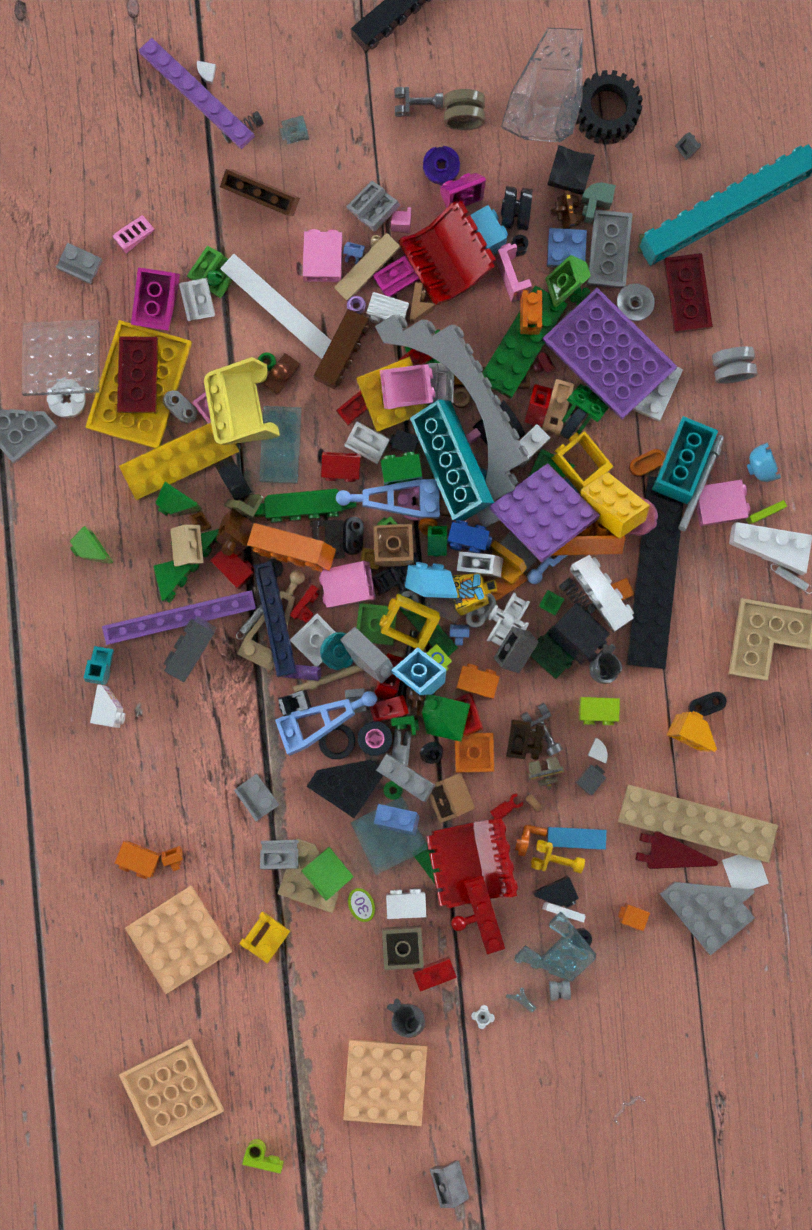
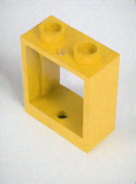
[552,431,614,493]
[379,593,440,651]

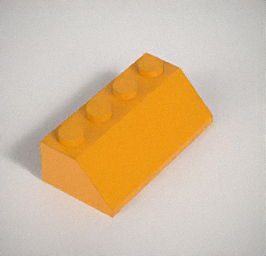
[667,711,717,752]

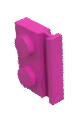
[373,255,419,297]

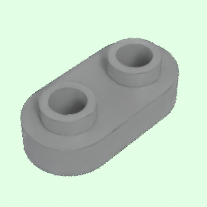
[163,390,197,423]
[466,593,496,628]

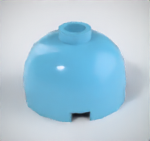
[747,443,781,482]

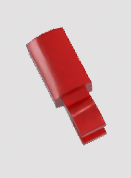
[489,793,524,819]

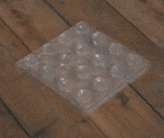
[22,319,100,396]

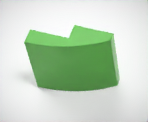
[187,245,233,299]
[301,847,354,901]

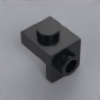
[278,690,312,716]

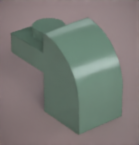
[581,182,616,224]

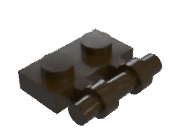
[506,720,545,760]

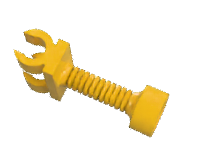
[530,840,585,874]

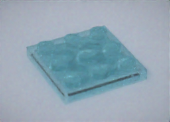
[350,797,428,875]

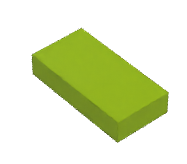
[746,500,787,525]

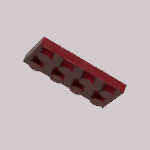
[664,253,713,333]
[117,336,158,414]

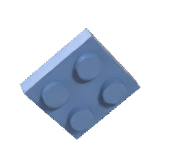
[547,228,587,267]

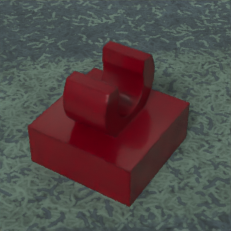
[532,352,556,373]

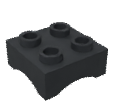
[547,145,595,195]

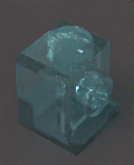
[279,115,309,144]

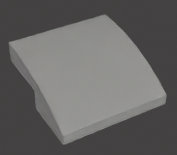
[346,181,401,232]

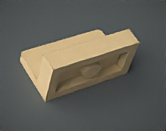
[171,525,204,566]

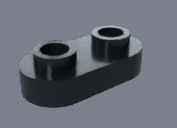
[343,516,364,555]
[688,692,727,716]

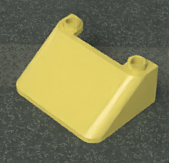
[204,357,280,445]

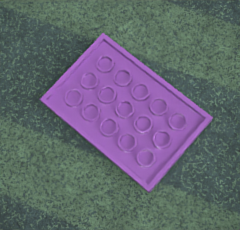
[542,288,677,420]

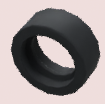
[319,724,355,760]

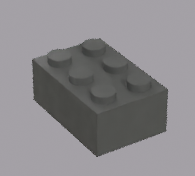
[164,616,217,682]

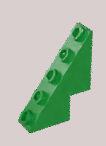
[153,529,219,603]

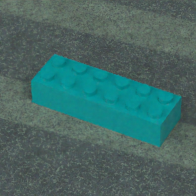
[410,399,494,521]

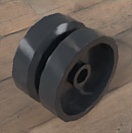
[501,186,533,231]

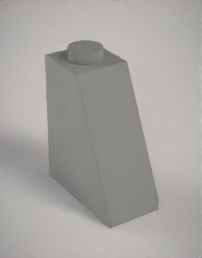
[340,627,394,683]

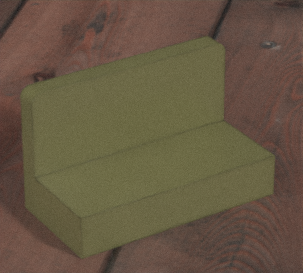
[224,494,263,517]

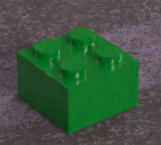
[381,452,422,486]

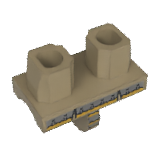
[527,757,564,790]

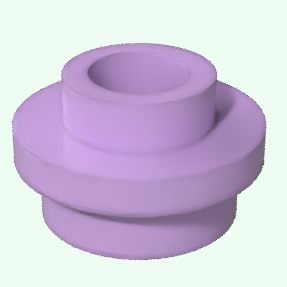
[347,296,366,314]

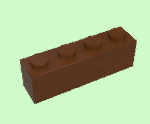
[220,169,300,216]
[314,309,370,390]

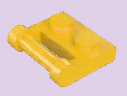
[239,911,290,964]

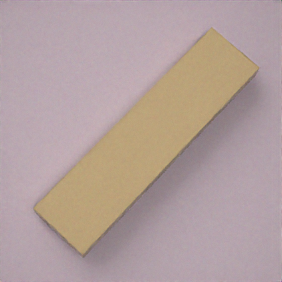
[334,233,400,301]

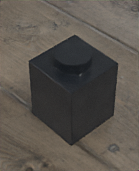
[389,430,419,454]

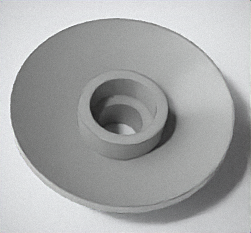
[617,283,655,321]

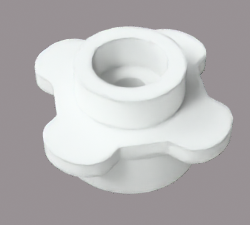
[471,1005,495,1029]

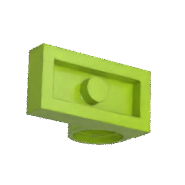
[242,1139,284,1174]

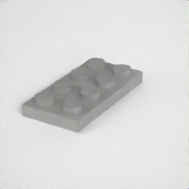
[587,210,633,289]

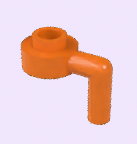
[515,825,547,857]

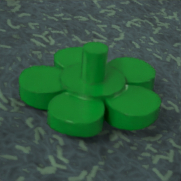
[570,287,590,306]

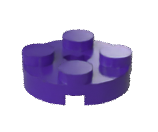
[423,146,460,186]

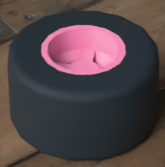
[358,721,392,756]

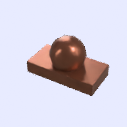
[263,353,300,395]

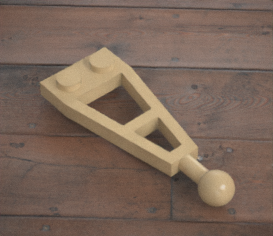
[237,570,305,671]

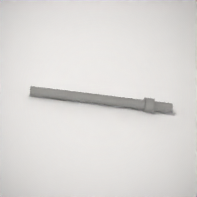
[678,435,724,531]

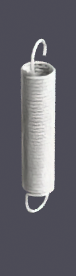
[771,564,812,594]
[236,604,263,640]

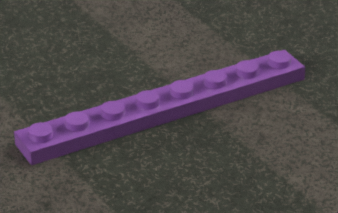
[139,38,255,149]
[102,590,256,645]

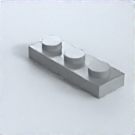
[376,754,435,802]

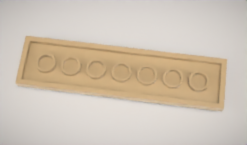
[618,784,778,863]

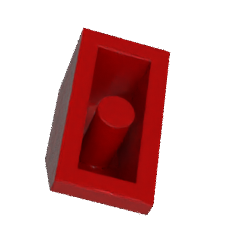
[524,384,553,427]
[374,653,405,699]

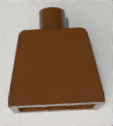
[216,508,254,556]

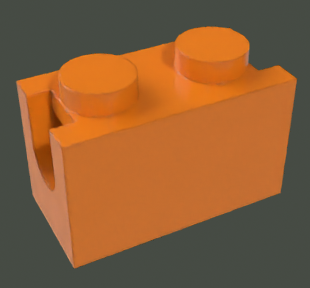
[520,290,542,335]
[456,663,500,699]
[115,840,162,879]

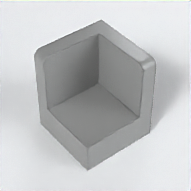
[345,688,367,713]

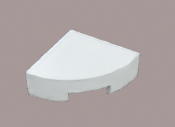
[197,61,216,84]
[588,738,608,763]

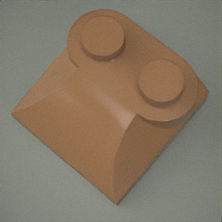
[373,524,414,567]

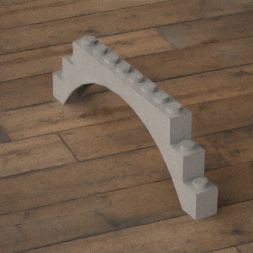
[375,314,529,527]

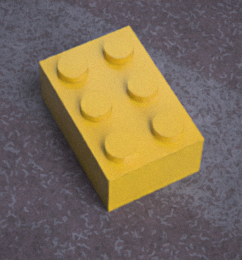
[580,472,650,539]

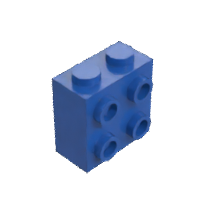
[447,520,492,554]

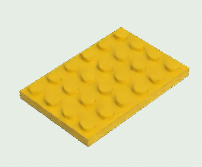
[85,320,192,449]

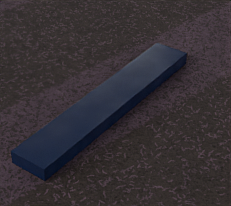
[253,561,297,678]

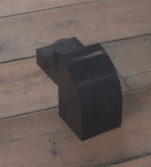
[215,456,252,500]

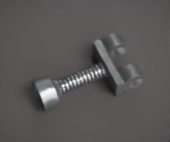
[394,87,443,117]
[521,703,563,756]

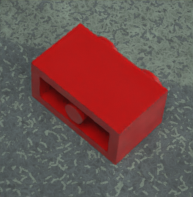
[321,452,361,482]
[210,550,255,590]
[413,956,457,992]

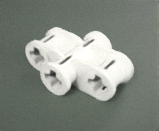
[486,592,530,646]

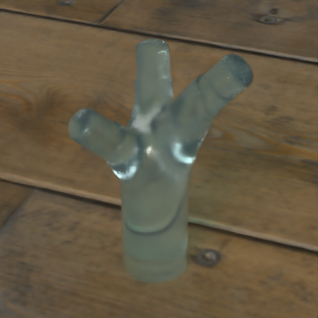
[506,988,536,1013]

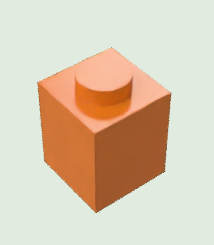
[618,903,650,931]

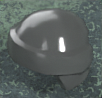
[589,644,622,684]
[387,998,425,1038]

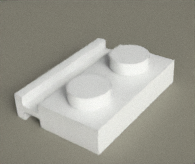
[179,278,215,321]
[344,421,390,464]

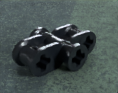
[372,552,420,596]

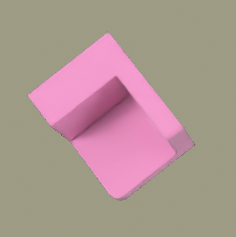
[391,207,411,233]

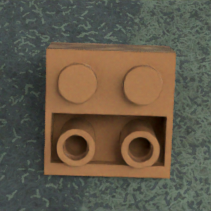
[429,773,475,823]

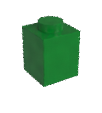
[427,526,447,557]

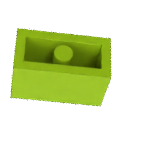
[579,697,620,725]

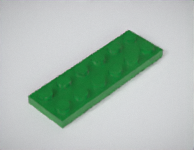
[482,285,568,399]

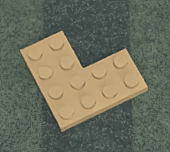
[728,598,812,681]

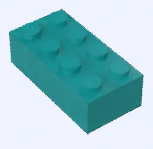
[652,416,718,504]

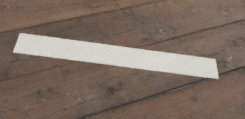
[220,254,332,359]

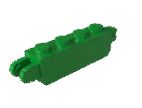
[254,489,357,523]

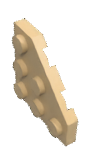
[278,838,339,913]

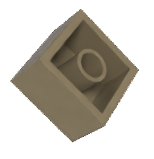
[382,925,424,970]

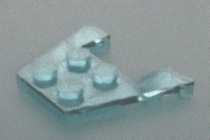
[514,911,596,981]

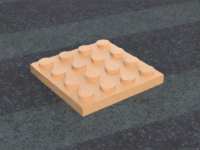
[125,885,232,994]
[119,1038,224,1147]
[343,1039,427,1126]

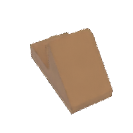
[410,282,435,325]

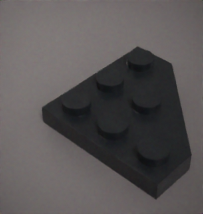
[306,760,383,819]

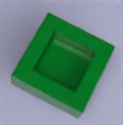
[538,590,564,616]

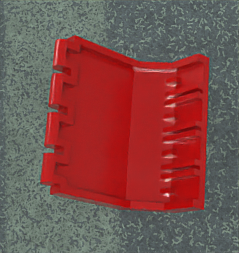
[398,201,496,305]
[426,818,518,908]

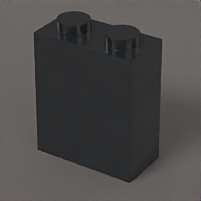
[547,602,610,665]

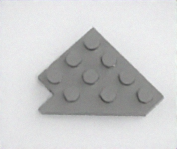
[660,882,755,955]

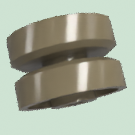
[444,89,485,130]

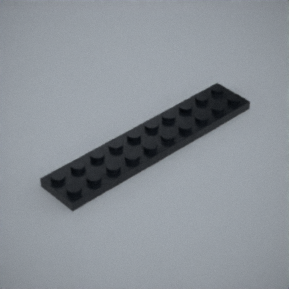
[626,476,684,669]

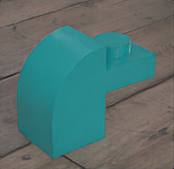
[83,646,114,685]

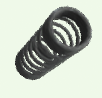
[222,111,264,143]
[559,577,597,615]

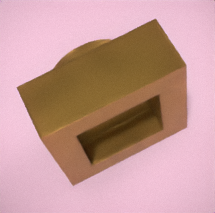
[360,548,379,570]

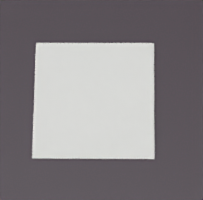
[722,855,769,889]

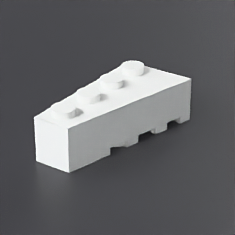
[729,522,812,575]

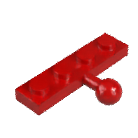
[451,876,505,955]

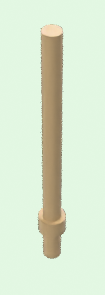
[293,650,404,693]

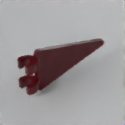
[635,831,718,869]

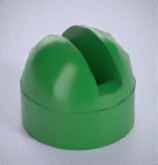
[208,270,222,286]

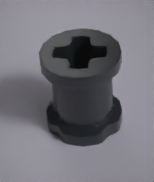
[511,234,529,257]

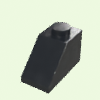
[532,876,579,908]

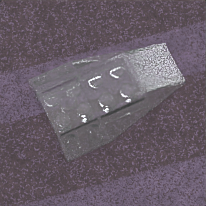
[501,27,583,142]

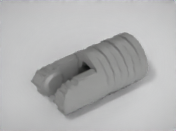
[392,729,411,766]

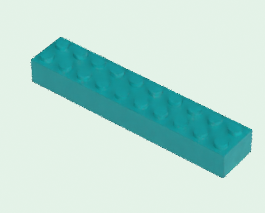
[639,144,812,267]

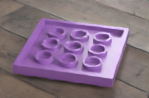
[490,463,600,562]

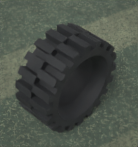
[574,70,643,145]

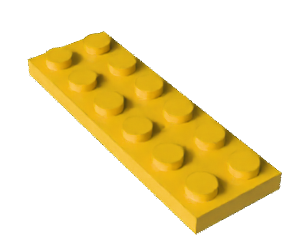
[119,422,239,500]

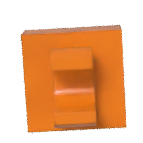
[161,846,183,871]

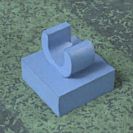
[343,242,365,264]
[450,624,469,645]

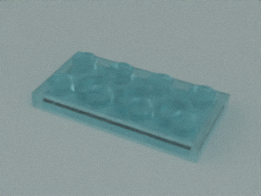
[259,406,302,484]

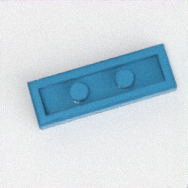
[547,827,607,850]

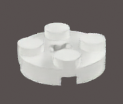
[47,379,86,418]

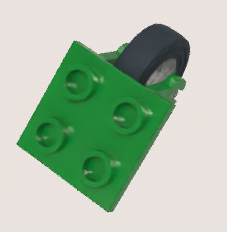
[560,383,609,439]

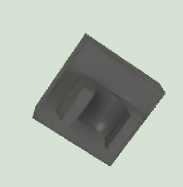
[675,132,701,160]

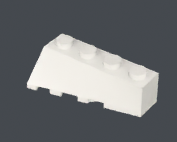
[570,555,634,633]

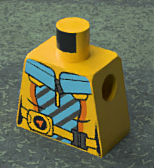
[452,573,497,616]

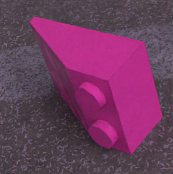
[440,173,486,208]
[131,267,180,331]

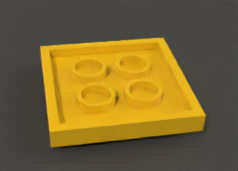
[356,357,428,432]

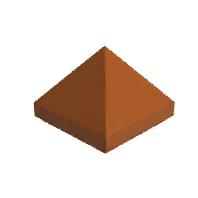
[188,512,212,532]

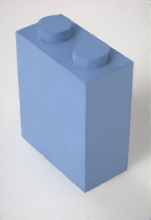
[374,804,420,836]

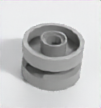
[712,346,758,384]

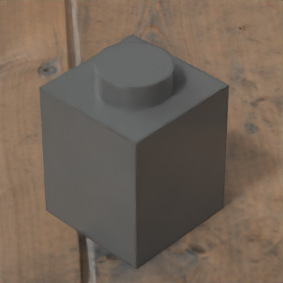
[575,765,606,796]

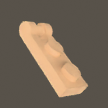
[542,379,574,435]

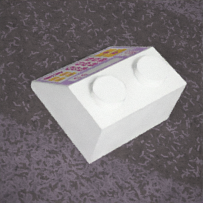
[90,685,125,728]

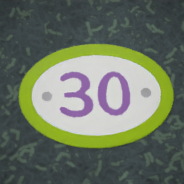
[348,888,375,922]

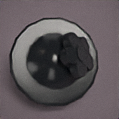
[420,742,443,764]

